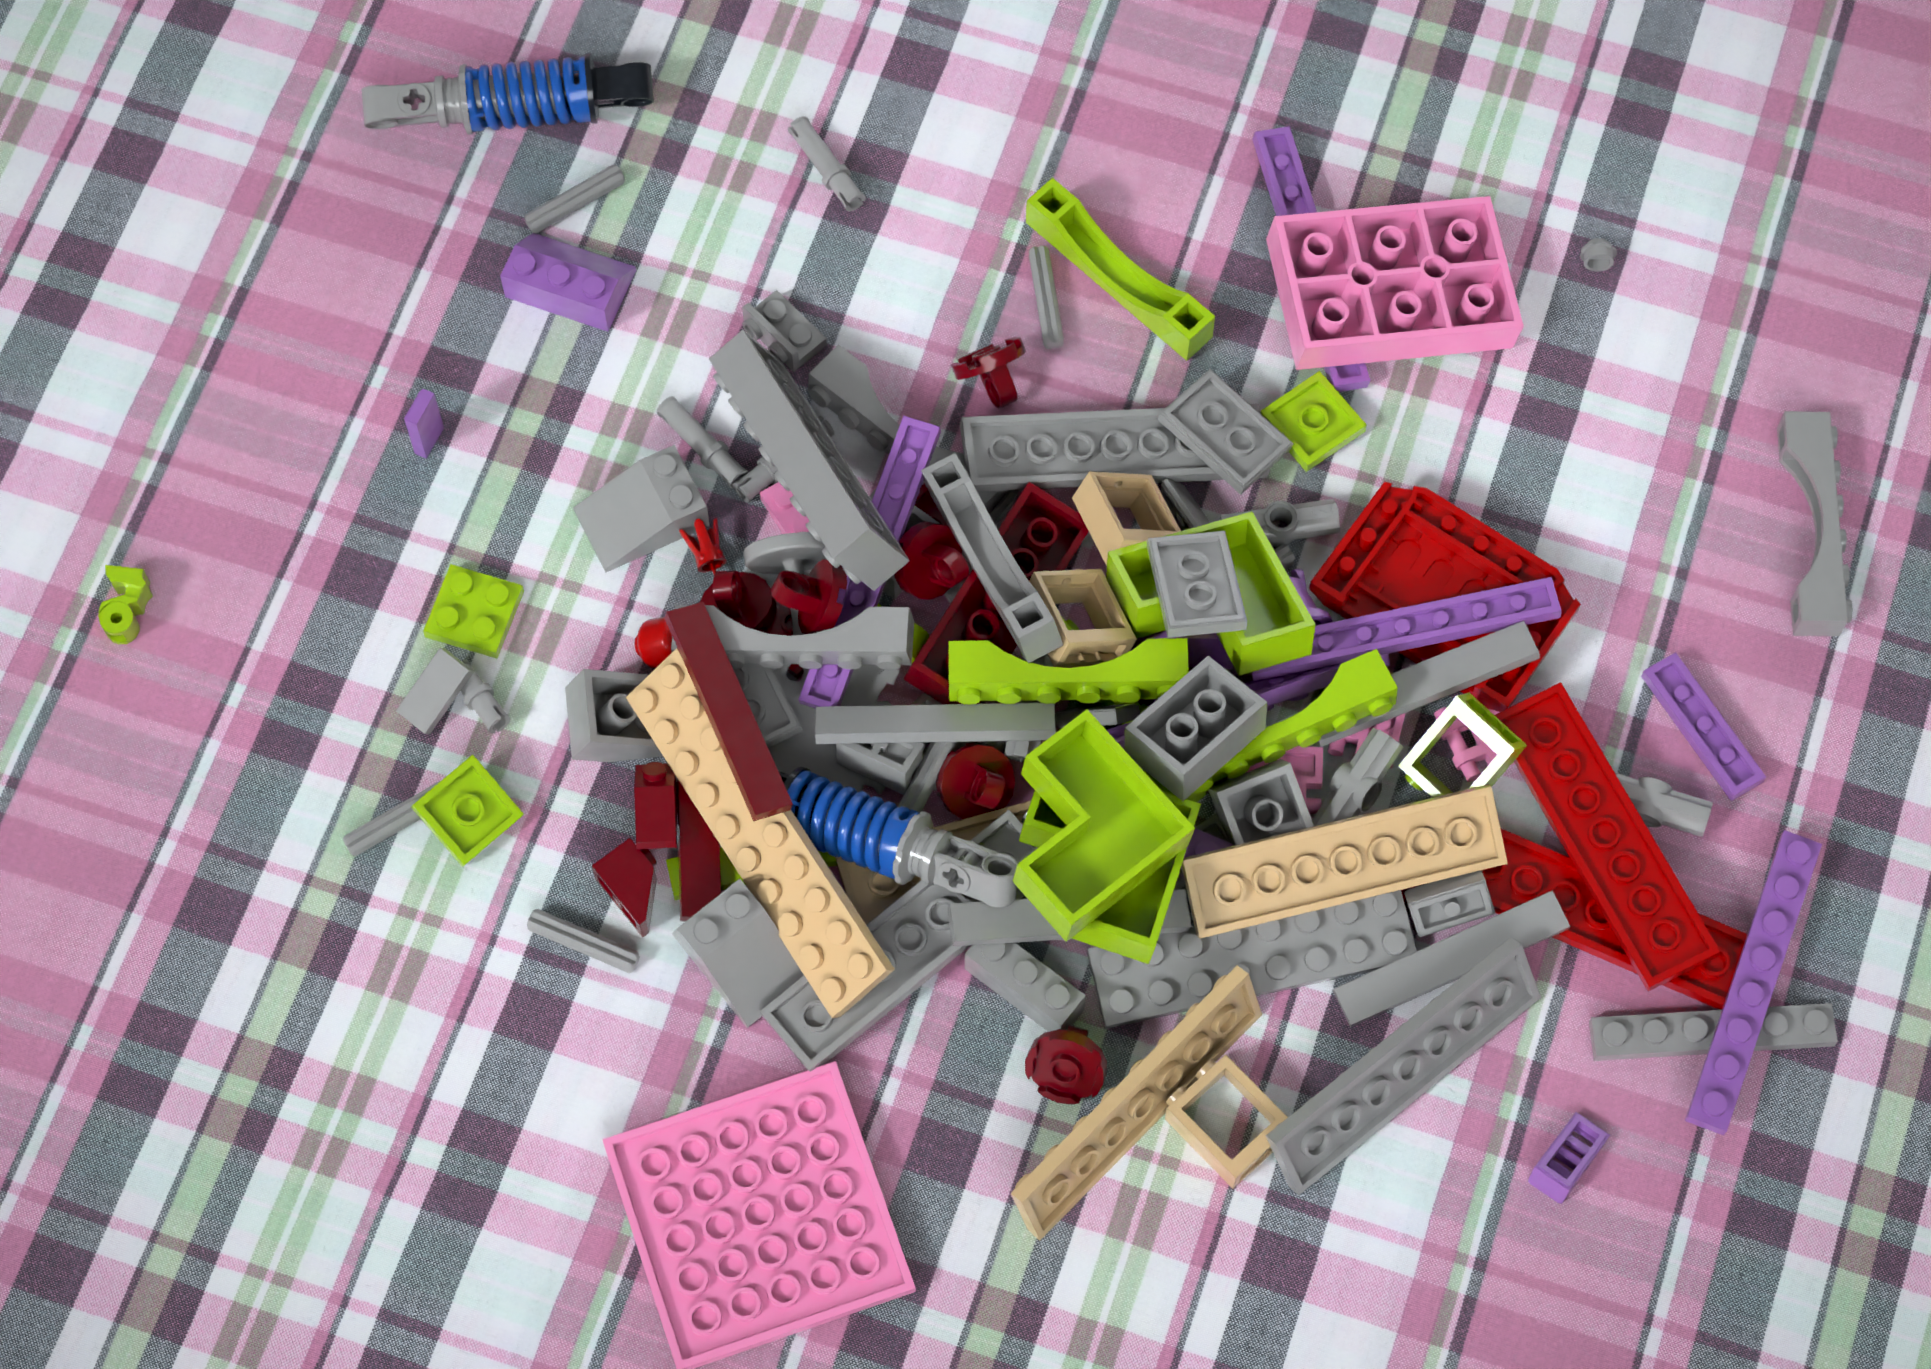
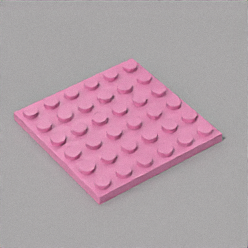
[602,1061,916,1369]

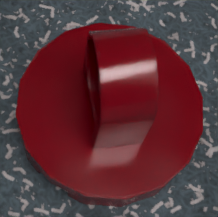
[951,337,1026,409]
[894,521,969,600]
[771,559,847,634]
[700,571,776,631]
[936,742,1015,819]
[1025,1025,1107,1105]

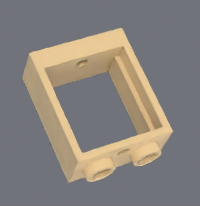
[1072,471,1181,566]
[1029,569,1137,668]
[1165,1054,1288,1189]

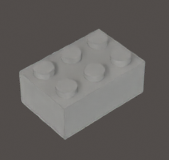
[1124,656,1267,801]

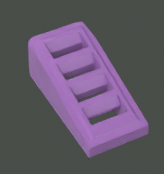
[1528,1112,1610,1204]

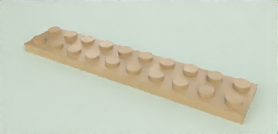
[626,648,895,1018]

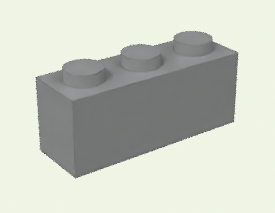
[965,943,1086,1032]

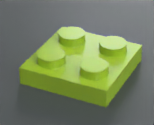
[1260,371,1367,472]
[423,564,524,659]
[411,754,524,867]

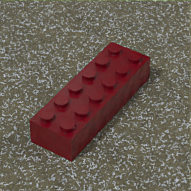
[904,482,1089,705]

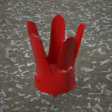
[679,518,727,575]

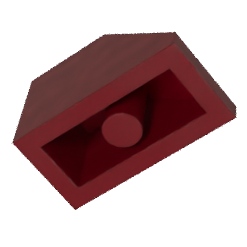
[634,762,678,850]
[592,838,657,938]

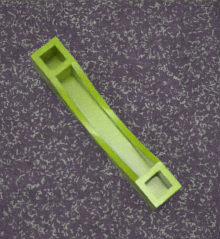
[1026,177,1215,361]
[949,638,1189,705]
[1192,649,1398,794]

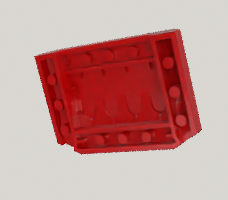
[1309,482,1581,712]

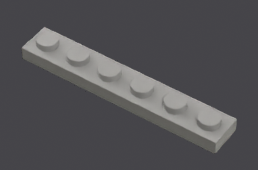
[1589,1003,1838,1061]

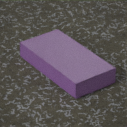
[404,389,444,459]

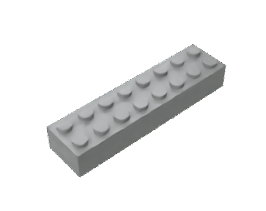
[709,330,910,591]

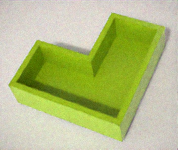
[1106,511,1316,676]
[1012,709,1195,942]
[1019,791,1201,964]

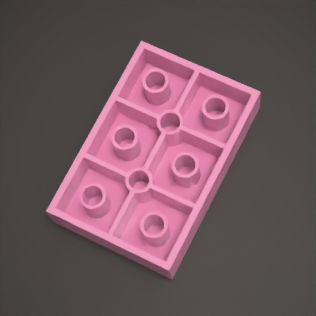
[1266,196,1524,370]

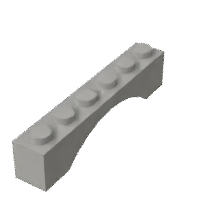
[808,344,1008,514]
[1777,411,1853,636]
[921,453,1063,663]
[671,605,914,670]

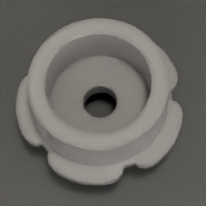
[1580,238,1617,272]

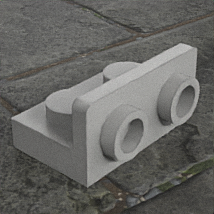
[742,290,827,372]

